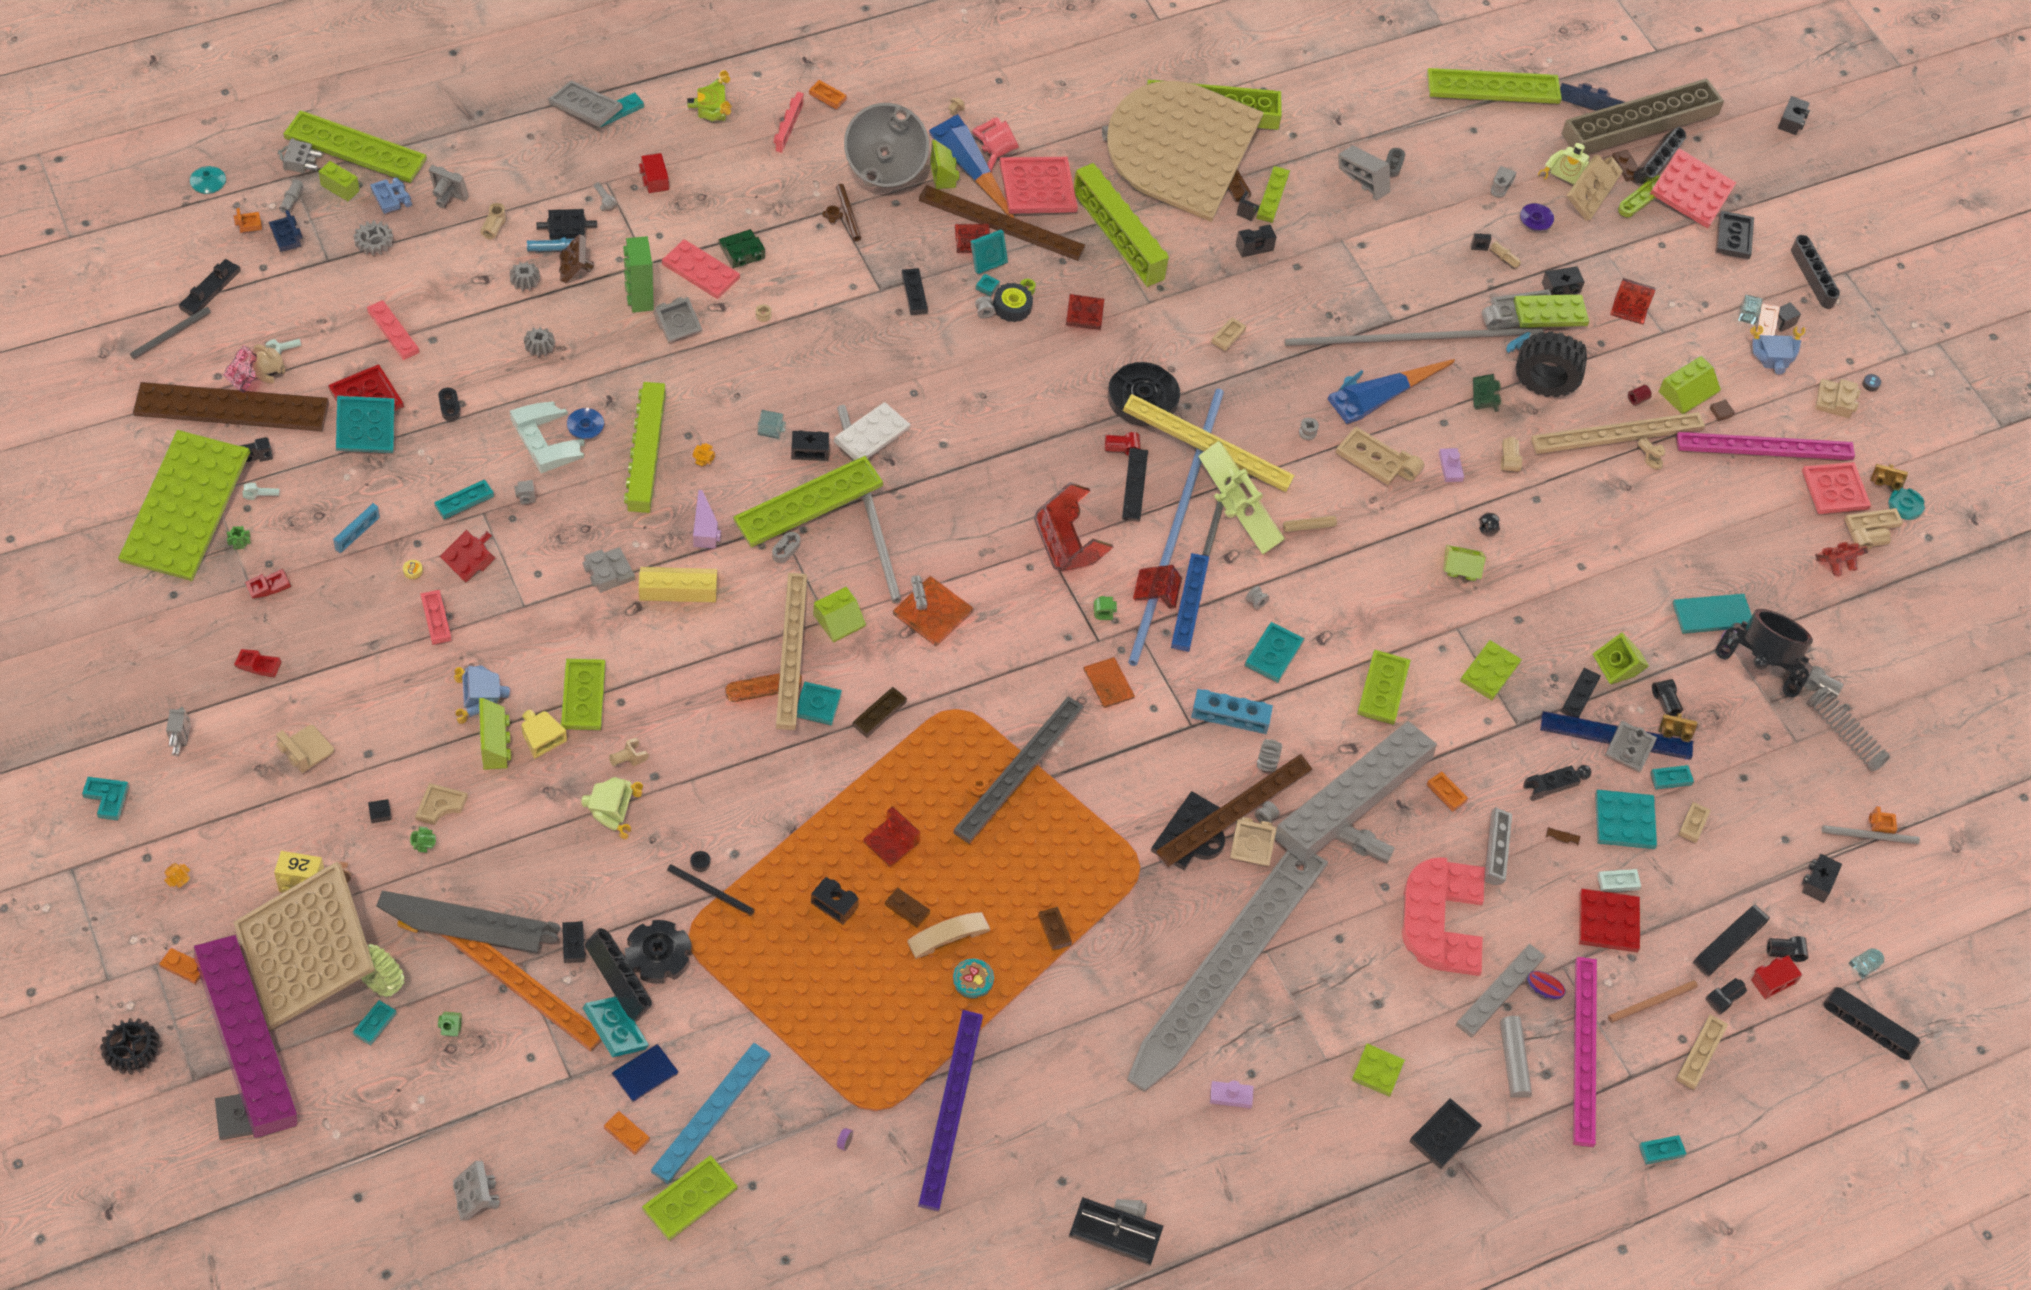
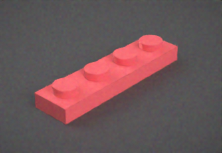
[774,91,804,153]
[367,300,419,360]

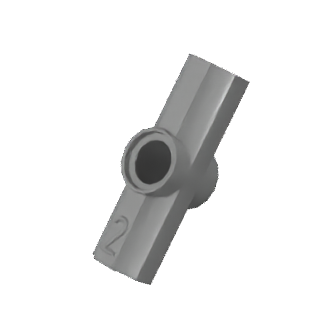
[1784,666,1844,699]
[1335,826,1395,863]

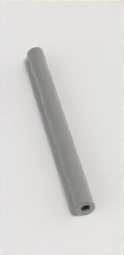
[1822,825,1920,844]

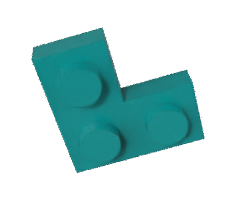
[82,776,129,821]

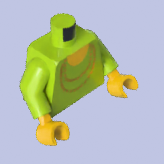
[687,70,732,122]

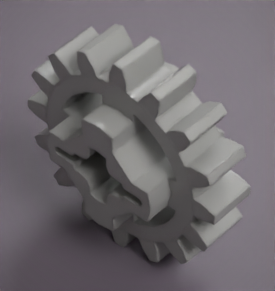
[353,220,394,256]

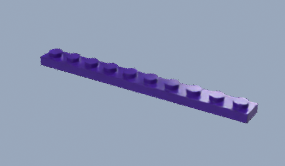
[918,1010,983,1212]

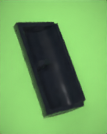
[1069,1197,1164,1266]

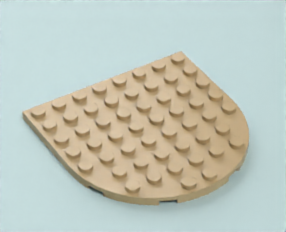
[1107,81,1264,222]

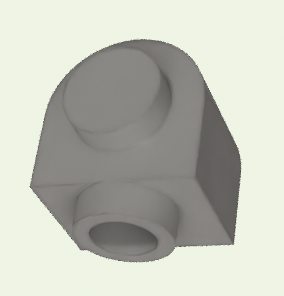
[514,480,536,504]

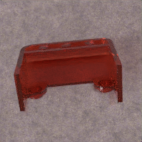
[1034,482,1114,572]

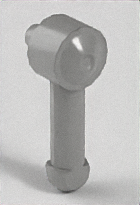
[594,182,617,211]

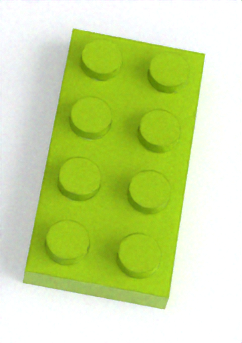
[1513,295,1590,328]
[1357,649,1411,725]
[561,658,606,730]
[642,1155,738,1241]

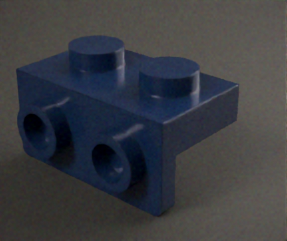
[268,210,302,252]

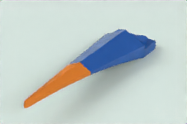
[929,114,1015,218]
[1327,359,1455,424]

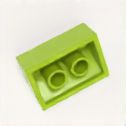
[1658,356,1721,414]
[479,698,511,770]

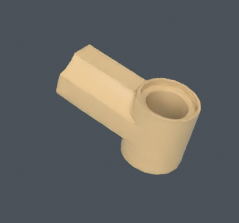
[480,203,506,240]
[1501,437,1522,472]
[1851,528,1891,552]

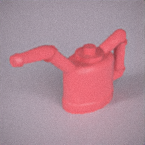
[972,117,1019,173]

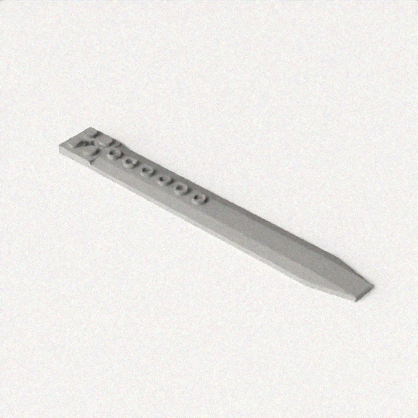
[1127,850,1328,1092]

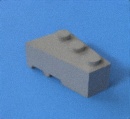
[1338,145,1391,201]

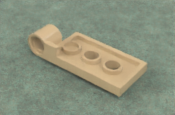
[1566,155,1623,221]
[1335,427,1425,486]

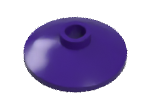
[1520,203,1554,231]

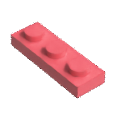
[420,590,452,645]

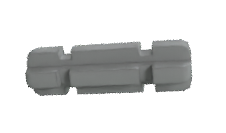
[911,575,927,610]

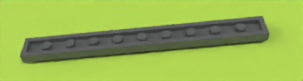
[953,696,1084,844]

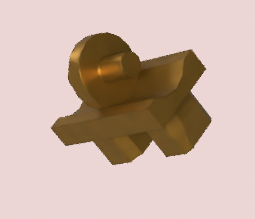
[1870,464,1908,491]
[1658,713,1697,742]

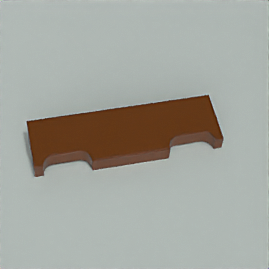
[1546,827,1581,846]

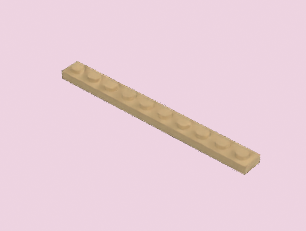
[1531,412,1705,454]
[776,573,807,730]

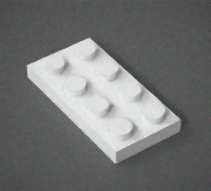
[833,402,911,460]

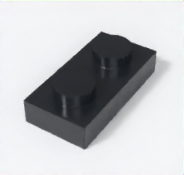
[562,921,585,963]

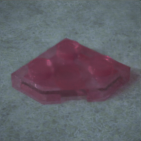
[223,345,257,393]

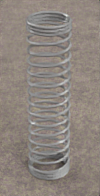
[1808,687,1890,771]

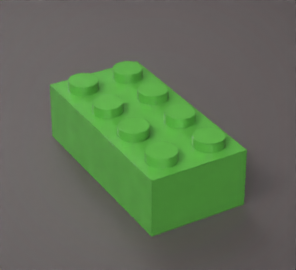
[623,236,654,313]

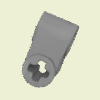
[1490,166,1517,198]

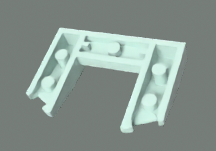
[510,401,585,474]

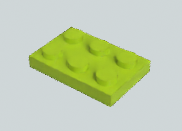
[1460,640,1522,701]

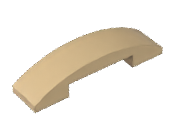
[907,912,990,959]

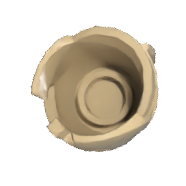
[253,344,285,383]

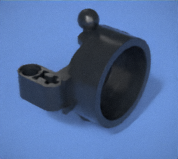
[1716,609,1813,698]

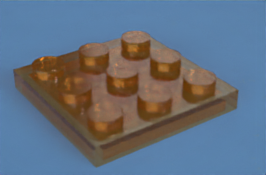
[893,576,973,647]

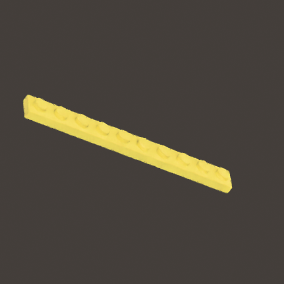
[1123,394,1295,492]

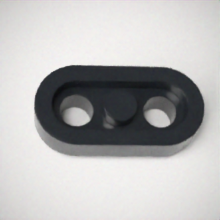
[438,387,460,421]

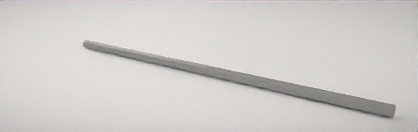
[1285,327,1543,346]

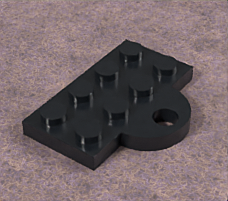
[1151,791,1225,871]

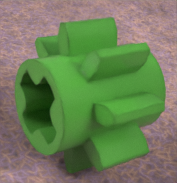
[227,526,251,550]
[410,826,436,853]

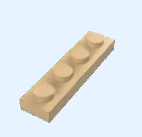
[1676,1014,1728,1090]

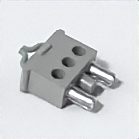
[277,138,323,173]
[166,707,191,756]

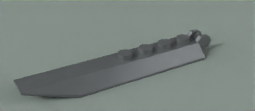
[376,890,561,953]

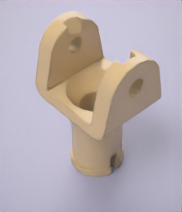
[1638,437,1665,470]
[609,738,649,766]

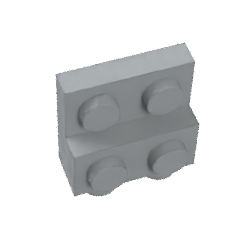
[653,297,702,343]
[582,547,635,593]

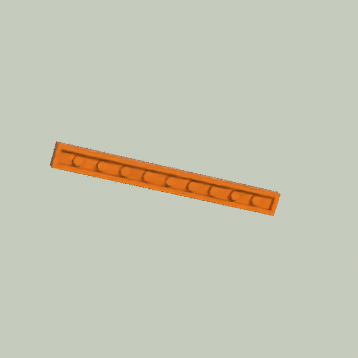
[439,934,602,1052]

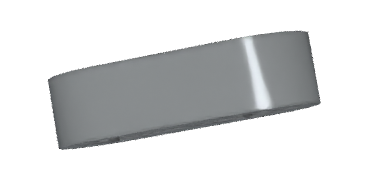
[772,532,800,563]

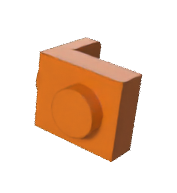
[233,208,262,233]
[1869,806,1897,834]

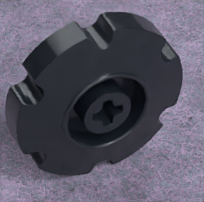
[625,920,691,983]

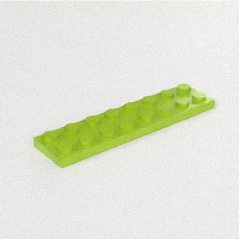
[1427,68,1561,104]
[283,110,427,183]
[733,456,883,548]

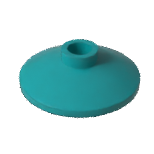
[190,166,226,194]

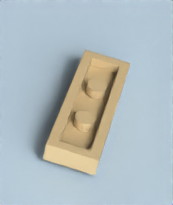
[1844,508,1903,534]

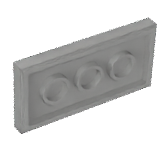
[548,80,622,127]

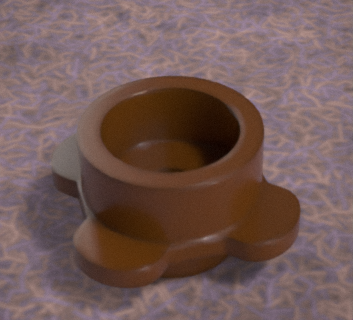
[822,205,843,223]

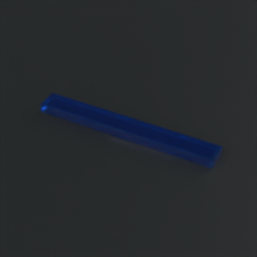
[1540,711,1694,760]

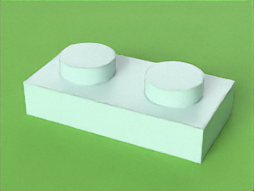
[1597,869,1642,892]

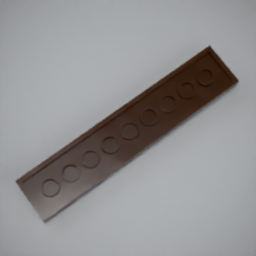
[133,382,329,432]

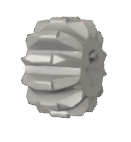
[509,261,540,292]
[524,326,555,358]
[1257,739,1282,772]

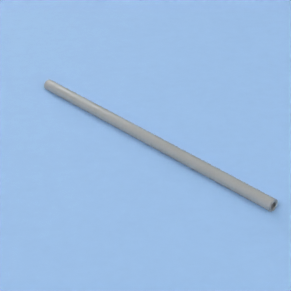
[837,405,902,603]

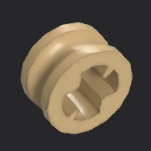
[755,304,772,322]

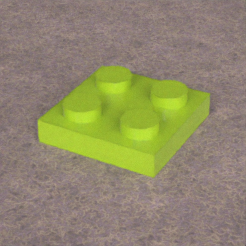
[1351,1043,1405,1097]

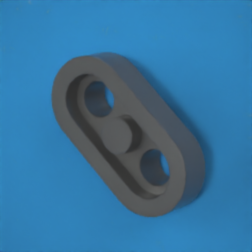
[1385,148,1405,177]

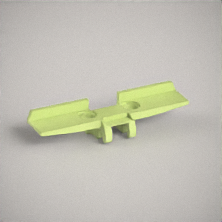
[1198,441,1285,555]

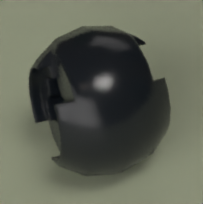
[1479,512,1500,535]

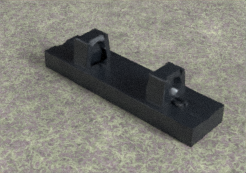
[179,259,241,316]

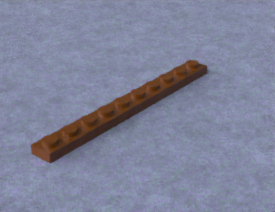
[919,185,1085,261]
[1156,754,1312,868]

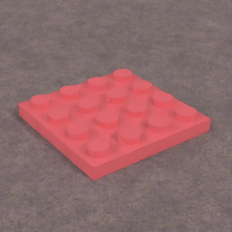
[1650,148,1736,229]
[999,156,1078,214]

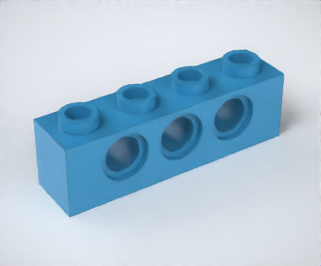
[1191,689,1273,734]

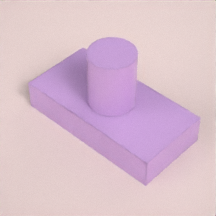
[1439,448,1464,482]
[1210,1081,1253,1108]

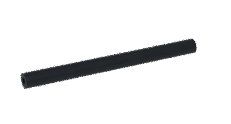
[667,864,755,916]

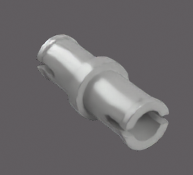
[279,179,303,213]

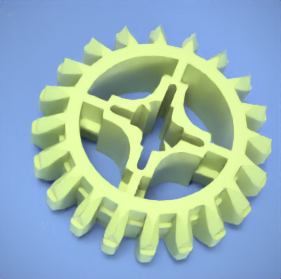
[361,944,405,997]

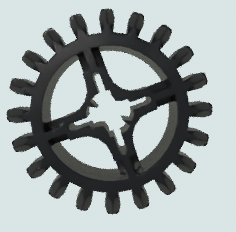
[100,1018,161,1075]

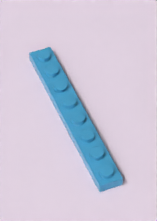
[651,1043,771,1184]

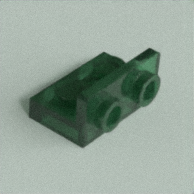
[1473,373,1501,412]

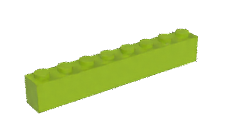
[624,382,666,513]

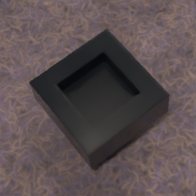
[1470,233,1492,251]
[368,799,392,823]

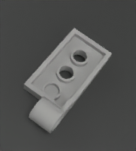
[1481,289,1551,330]

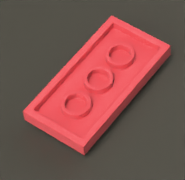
[662,239,740,299]

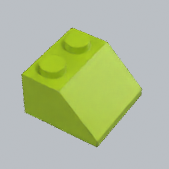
[930,140,959,189]
[1443,545,1486,581]
[813,586,866,643]

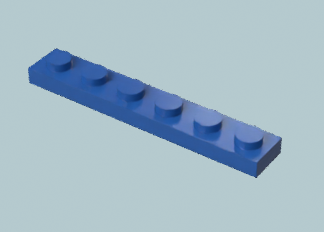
[1171,553,1209,652]

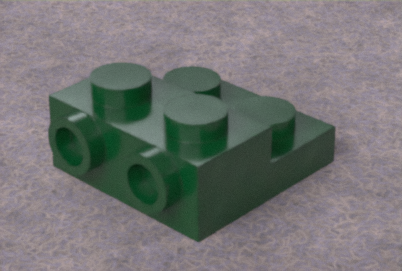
[718,229,765,268]

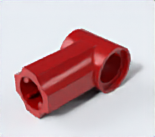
[1104,432,1141,456]

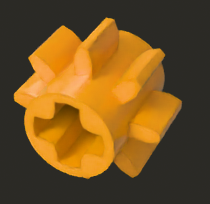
[692,443,715,467]
[164,862,190,888]

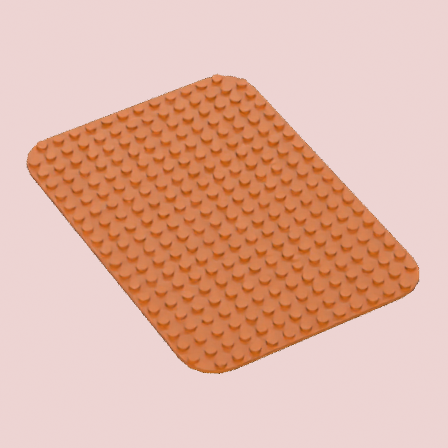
[688,709,1140,1111]

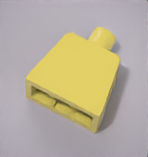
[521,710,567,759]

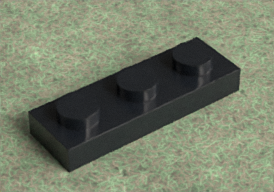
[901,268,928,315]
[1561,667,1601,721]

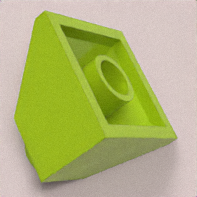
[1592,632,1649,684]

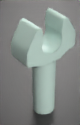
[265,339,301,355]
[242,483,279,500]

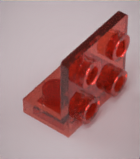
[954,224,990,253]
[1610,278,1656,325]
[1133,564,1182,609]
[863,806,920,867]

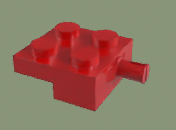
[439,529,496,583]

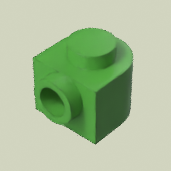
[1093,596,1117,620]
[438,1011,462,1036]

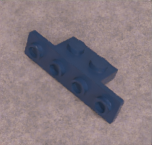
[1560,83,1625,111]

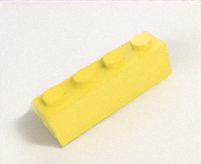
[639,567,717,602]

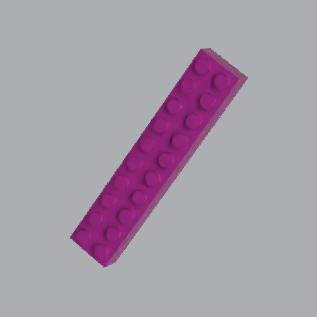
[194,935,297,1139]

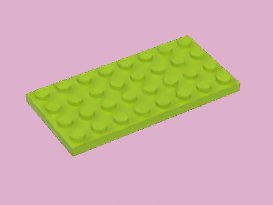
[118,430,250,581]

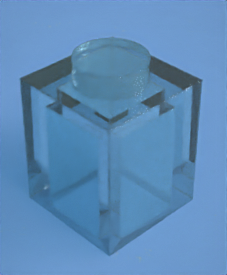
[1738,294,1762,325]
[758,410,786,439]

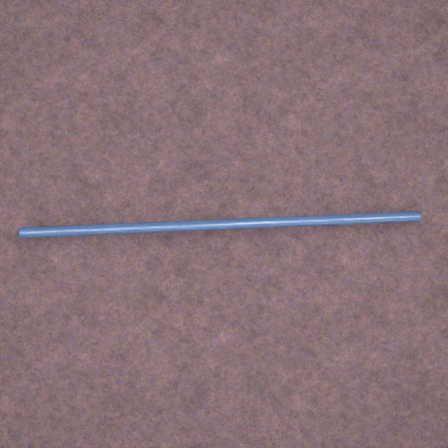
[1128,389,1224,666]

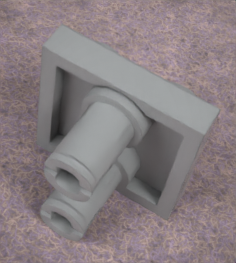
[429,165,469,208]
[1605,721,1657,773]
[453,1161,500,1221]

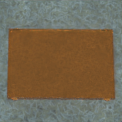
[1083,657,1135,708]

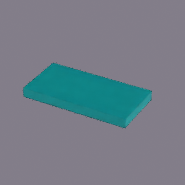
[1672,593,1752,634]

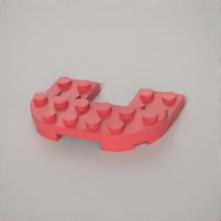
[1402,857,1485,976]

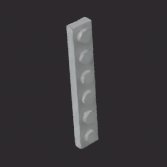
[1456,943,1545,1038]

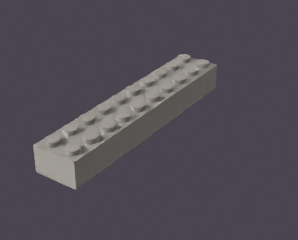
[1275,721,1437,863]

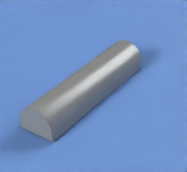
[1485,807,1512,885]
[1500,1016,1532,1098]

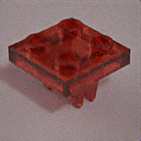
[1066,294,1105,330]
[1815,542,1868,576]

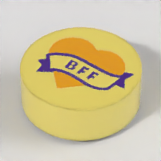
[403,560,423,579]

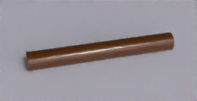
[836,184,861,242]

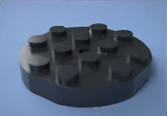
[1107,362,1180,426]

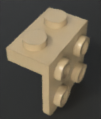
[276,725,334,773]

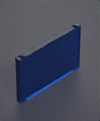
[612,1044,679,1102]

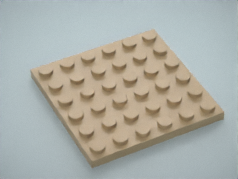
[234,862,375,1031]

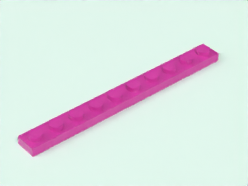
[1676,432,1855,460]
[1573,957,1597,1148]

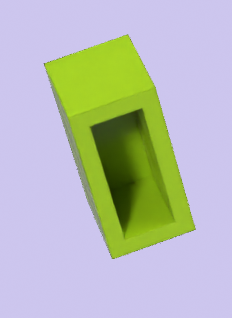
[318,161,360,201]

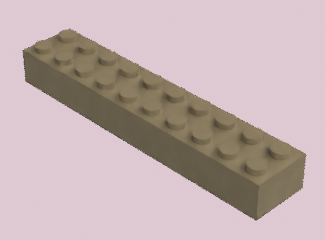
[1561,78,1724,154]

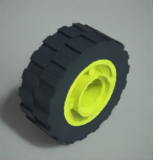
[993,283,1033,322]

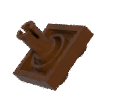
[559,234,594,283]

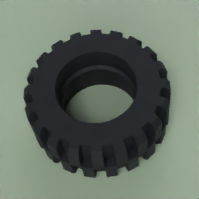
[1516,331,1587,397]

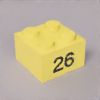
[274,851,324,893]

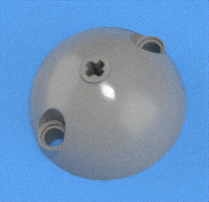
[844,103,929,188]

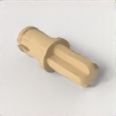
[1490,241,1521,268]

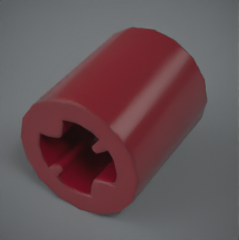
[1628,384,1652,405]

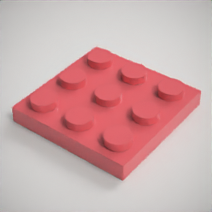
[1802,462,1871,514]

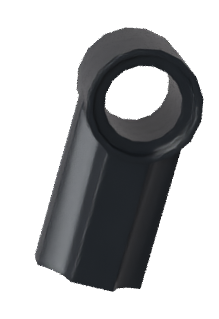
[1652,679,1683,716]
[1766,936,1809,962]
[1706,978,1748,1014]

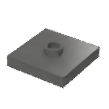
[215,1094,253,1140]

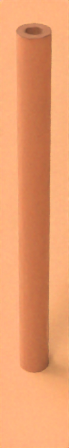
[1608,980,1698,1023]

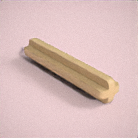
[1283,516,1337,532]

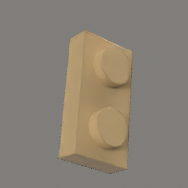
[1211,317,1246,352]
[1678,802,1711,843]

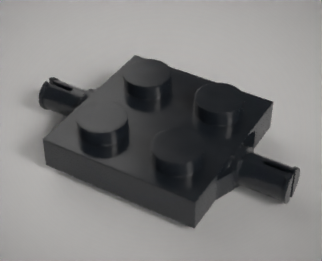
[536,209,597,240]

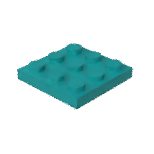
[336,396,394,453]
[1595,789,1657,849]

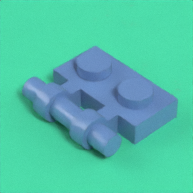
[370,178,412,214]

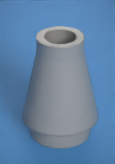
[1114,1198,1147,1218]

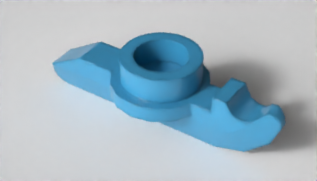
[1506,332,1531,353]
[1338,370,1363,391]

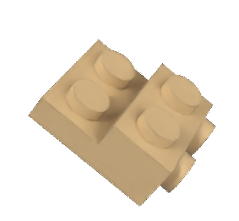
[1815,379,1861,419]
[1230,817,1277,867]

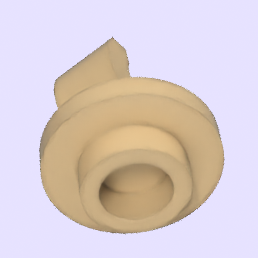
[948,97,965,116]

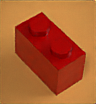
[638,153,669,193]
[1751,955,1803,999]

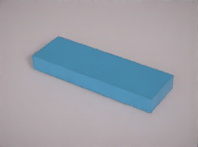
[333,503,380,553]

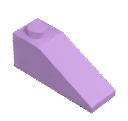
[693,490,721,549]

